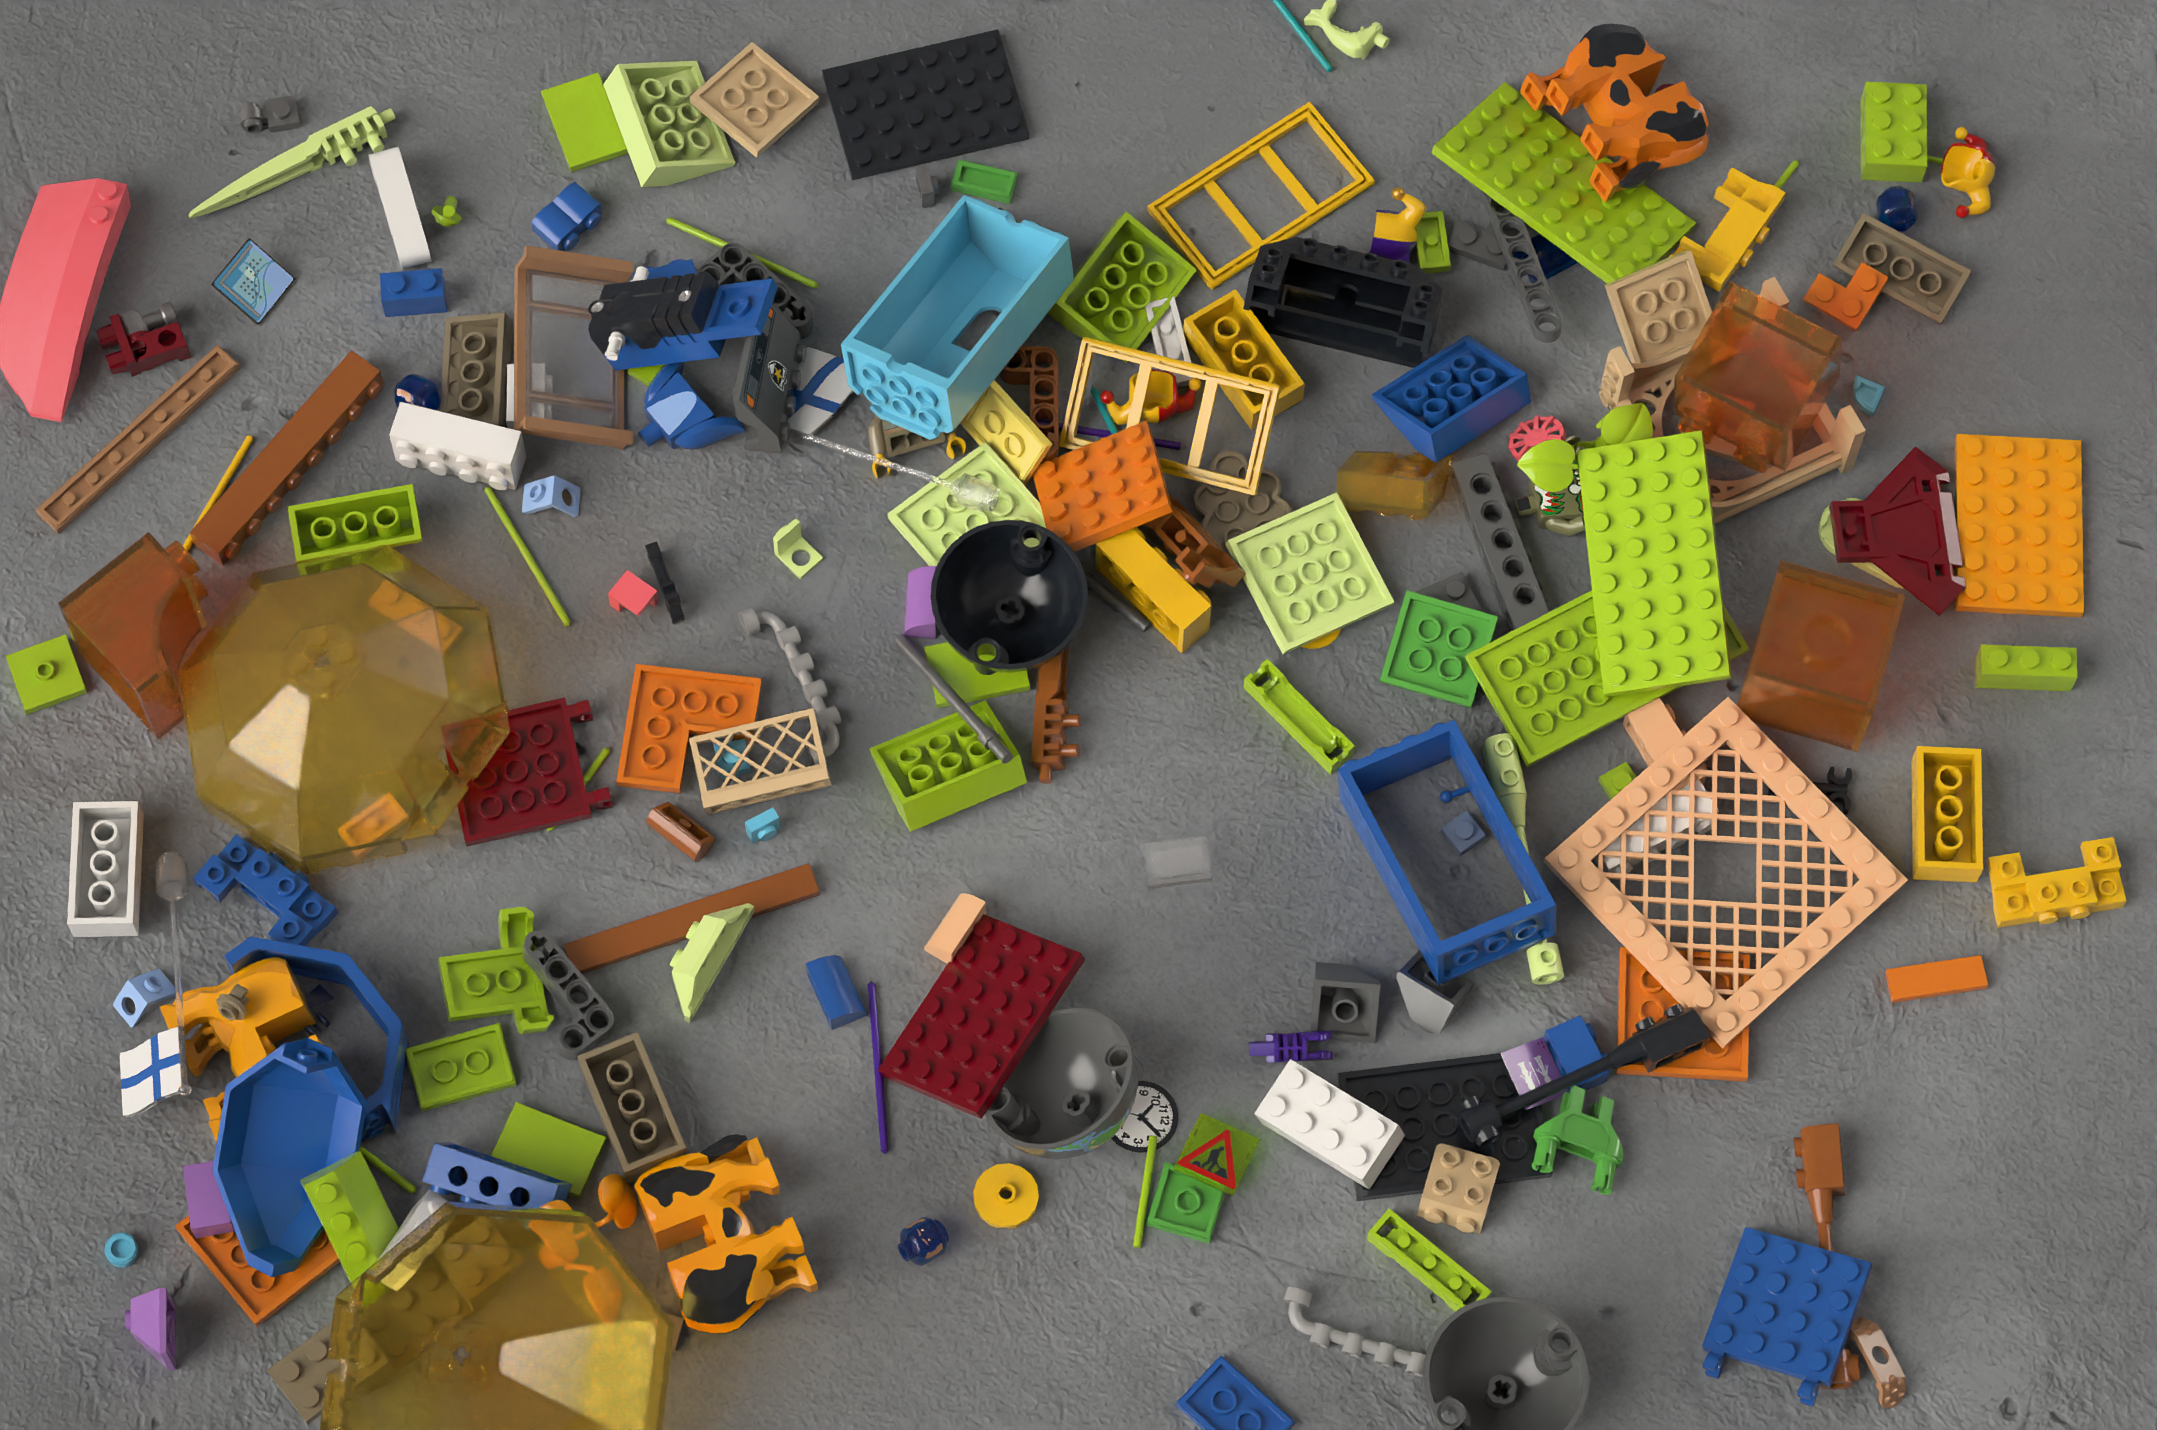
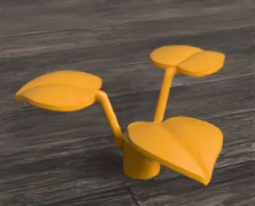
[528,1174,637,1326]

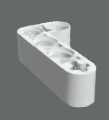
[368,147,432,269]

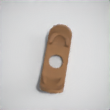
[1849,1317,1906,1409]

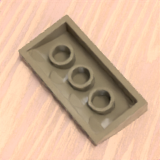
[1833,213,1972,325]
[440,312,513,428]

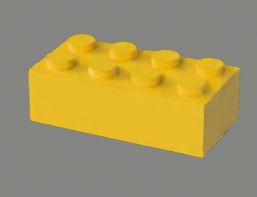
[1183,289,1305,430]
[1095,527,1211,653]
[1911,746,1983,883]

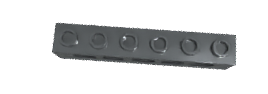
[1449,453,1553,632]

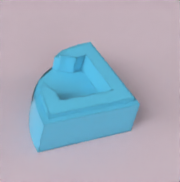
[1853,375,1885,417]

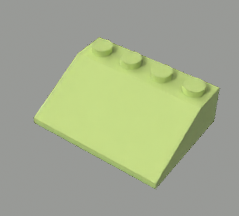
[603,61,735,187]

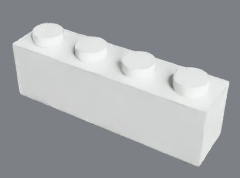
[1593,780,1719,874]

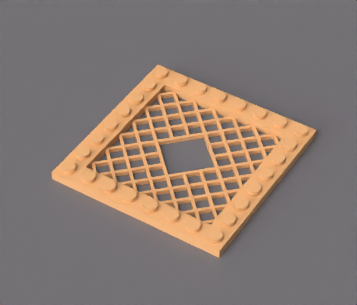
[1543,697,1908,1048]

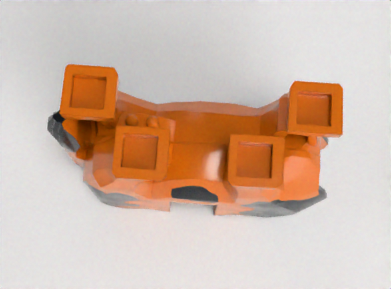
[1520,24,1709,202]

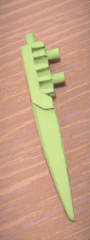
[189,106,396,218]

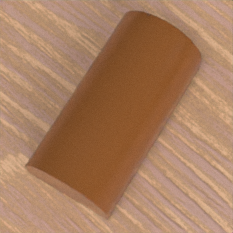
[646,802,717,862]

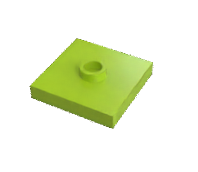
[5,634,87,715]

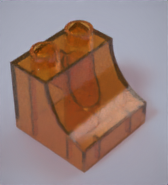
[57,532,209,740]

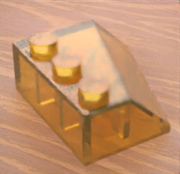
[1337,451,1453,520]

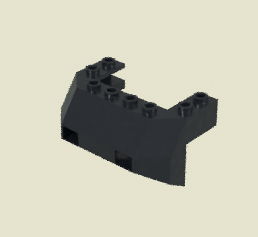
[1243,237,1443,368]

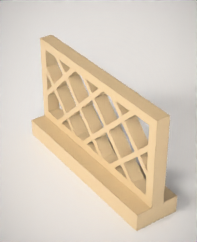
[689,708,832,815]

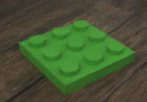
[1380,590,1498,709]

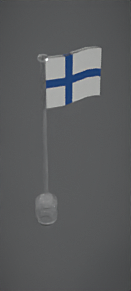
[735,347,1000,512]
[120,852,192,1117]

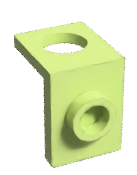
[773,518,823,579]

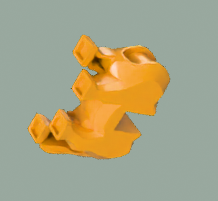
[159,957,323,1142]

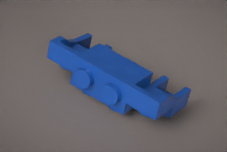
[193,834,338,946]

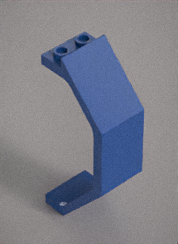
[224,937,409,1142]

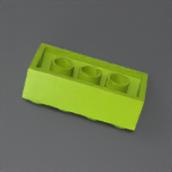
[287,484,423,564]
[300,1150,418,1303]

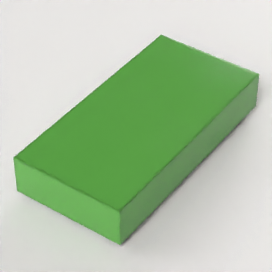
[951,159,1018,204]

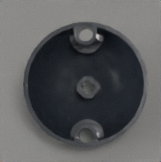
[930,520,1088,675]

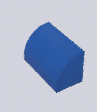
[805,955,868,1030]

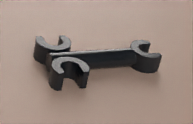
[645,541,685,624]
[1768,767,1852,814]

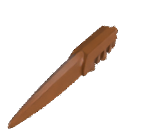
[1031,645,1082,784]

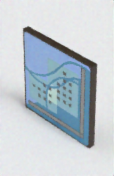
[211,238,296,325]

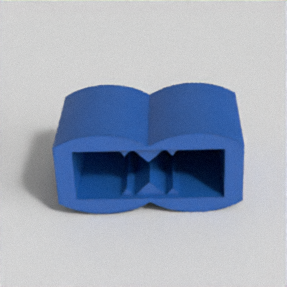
[531,181,602,251]

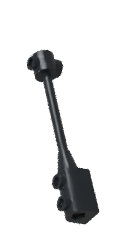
[1458,1004,1710,1147]

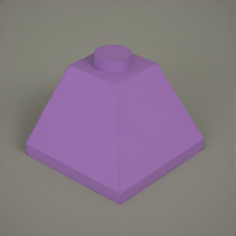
[125,1288,176,1370]

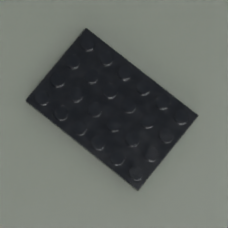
[822,29,1029,180]
[1337,1053,1553,1201]

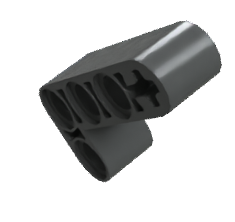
[697,242,813,339]
[522,930,614,1061]

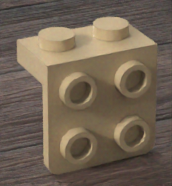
[1417,1143,1500,1234]

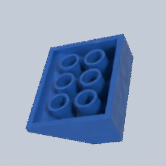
[1372,335,1531,463]

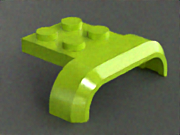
[438,906,554,1034]

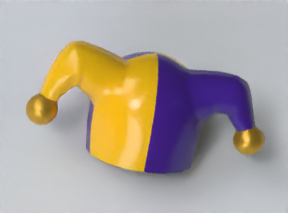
[1368,187,1426,264]

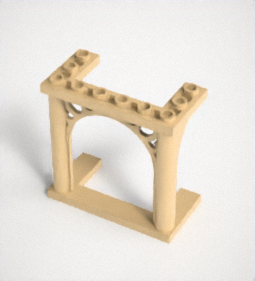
[1599,276,1866,524]

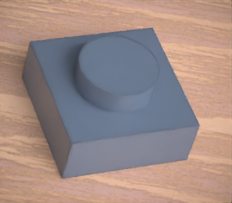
[1440,811,1486,857]

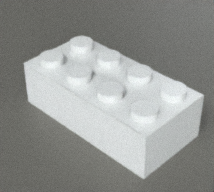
[389,402,526,490]
[67,801,144,937]
[1254,1059,1405,1189]

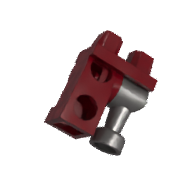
[96,301,192,377]

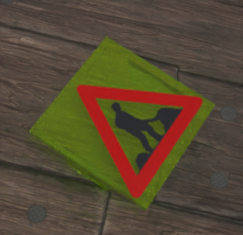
[1173,1113,1260,1196]

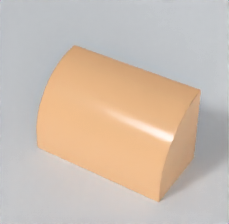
[924,893,986,964]

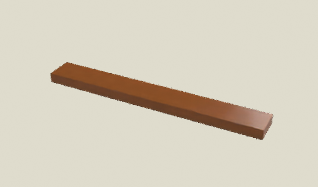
[564,863,820,974]

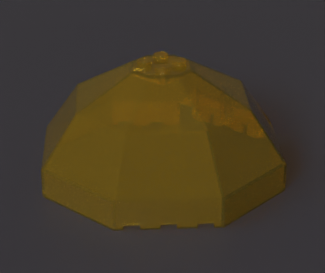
[178,544,510,874]
[319,1201,675,1430]

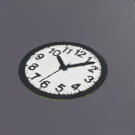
[1111,1081,1178,1153]

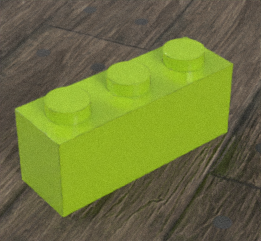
[1975,644,2077,691]

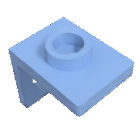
[522,475,581,517]
[113,969,178,1028]

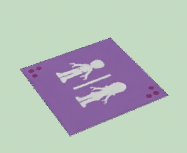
[1500,1037,1568,1110]

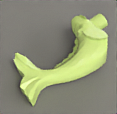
[1304,0,1390,60]

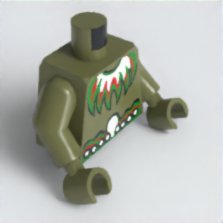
[1514,436,1586,537]

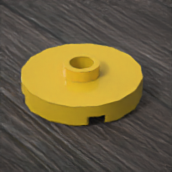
[973,1163,1039,1229]

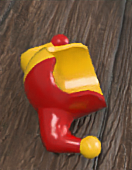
[1941,127,1996,218]
[1100,369,1201,425]

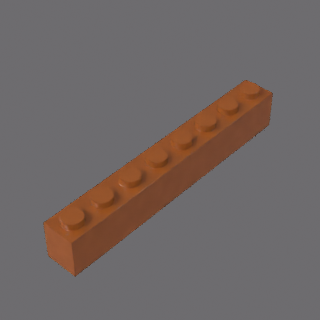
[189,350,384,566]

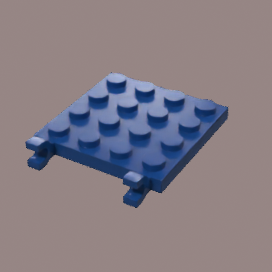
[1702,1227,1872,1407]

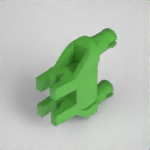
[1532,1085,1624,1195]

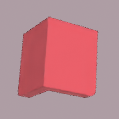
[608,570,659,615]

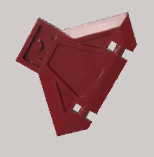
[1829,446,1966,616]

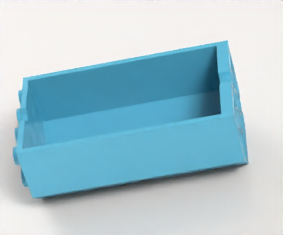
[841,195,1074,440]

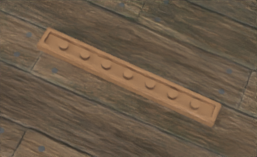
[35,344,240,534]

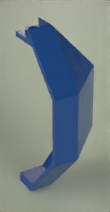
[212,1038,367,1277]

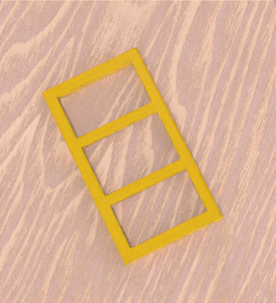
[1147,101,1375,290]
[1059,337,1281,495]

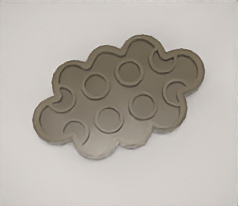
[1194,451,1292,588]

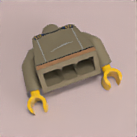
[868,415,966,479]

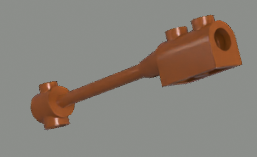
[1794,1123,1860,1390]

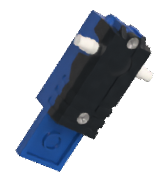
[588,267,778,370]

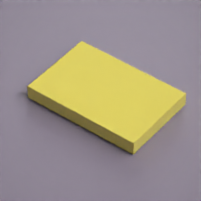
[960,380,1053,486]

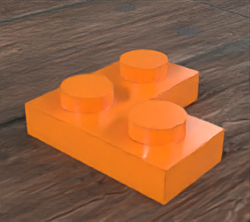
[1803,262,1889,332]

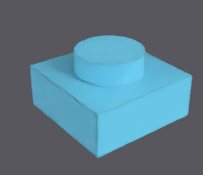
[713,739,751,778]
[745,807,780,844]

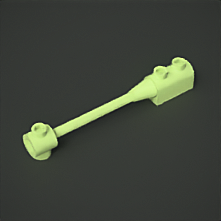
[1482,733,1564,985]

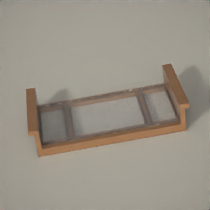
[514,245,633,450]

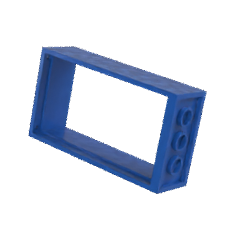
[1338,720,1556,985]

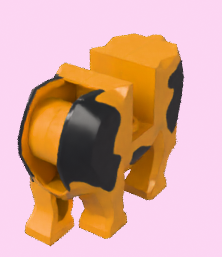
[634,1134,818,1334]

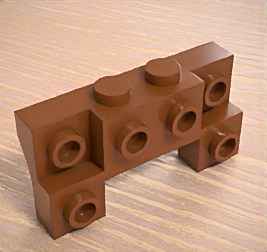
[1139,494,1246,588]

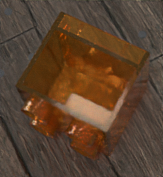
[1675,281,1843,473]
[1737,560,1906,752]

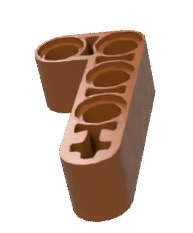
[999,346,1059,464]

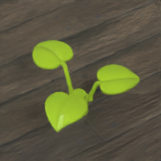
[1517,403,1653,492]

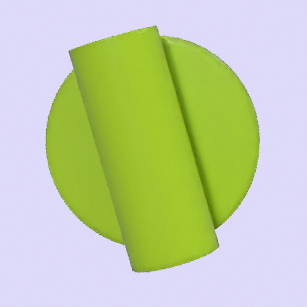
[431,196,462,227]

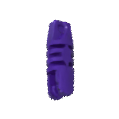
[1248,1030,1333,1063]

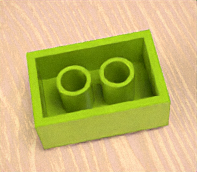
[1860,81,1927,183]

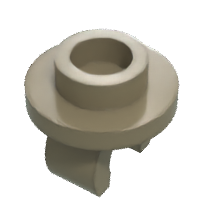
[216,984,249,1020]

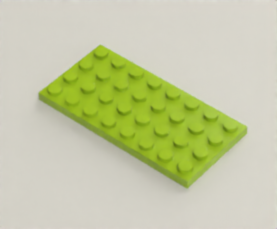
[1431,82,1696,284]
[1577,430,1732,697]
[1465,590,1750,767]

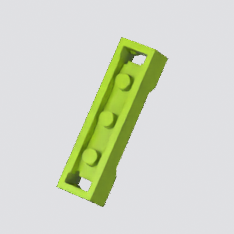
[1243,659,1355,775]
[1366,1208,1492,1312]

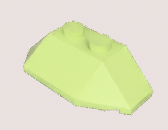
[670,903,754,1023]

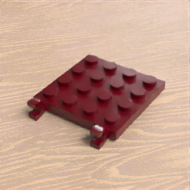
[440,697,613,847]

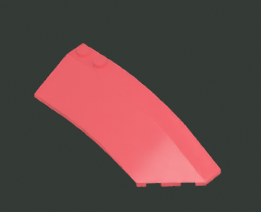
[0,178,131,422]

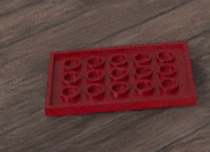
[878,914,1085,1119]

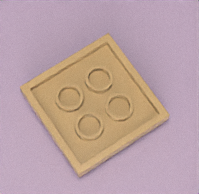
[690,42,819,158]
[1604,250,1719,363]

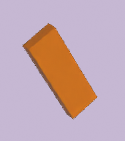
[1885,955,1988,1003]

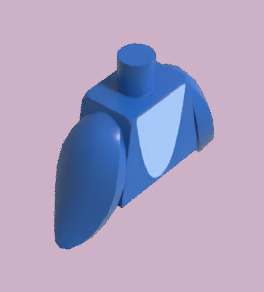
[638,362,746,450]

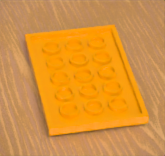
[1955,434,2084,618]

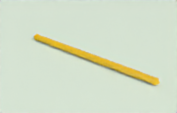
[166,435,254,580]

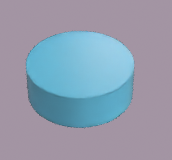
[104,1233,139,1268]

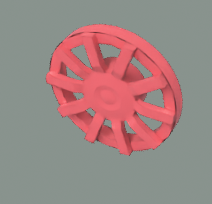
[1508,415,1566,461]

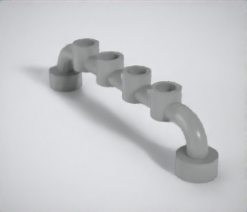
[738,608,841,766]
[1284,1287,1426,1377]

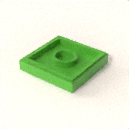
[1146,1162,1227,1244]

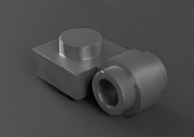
[239,96,300,133]

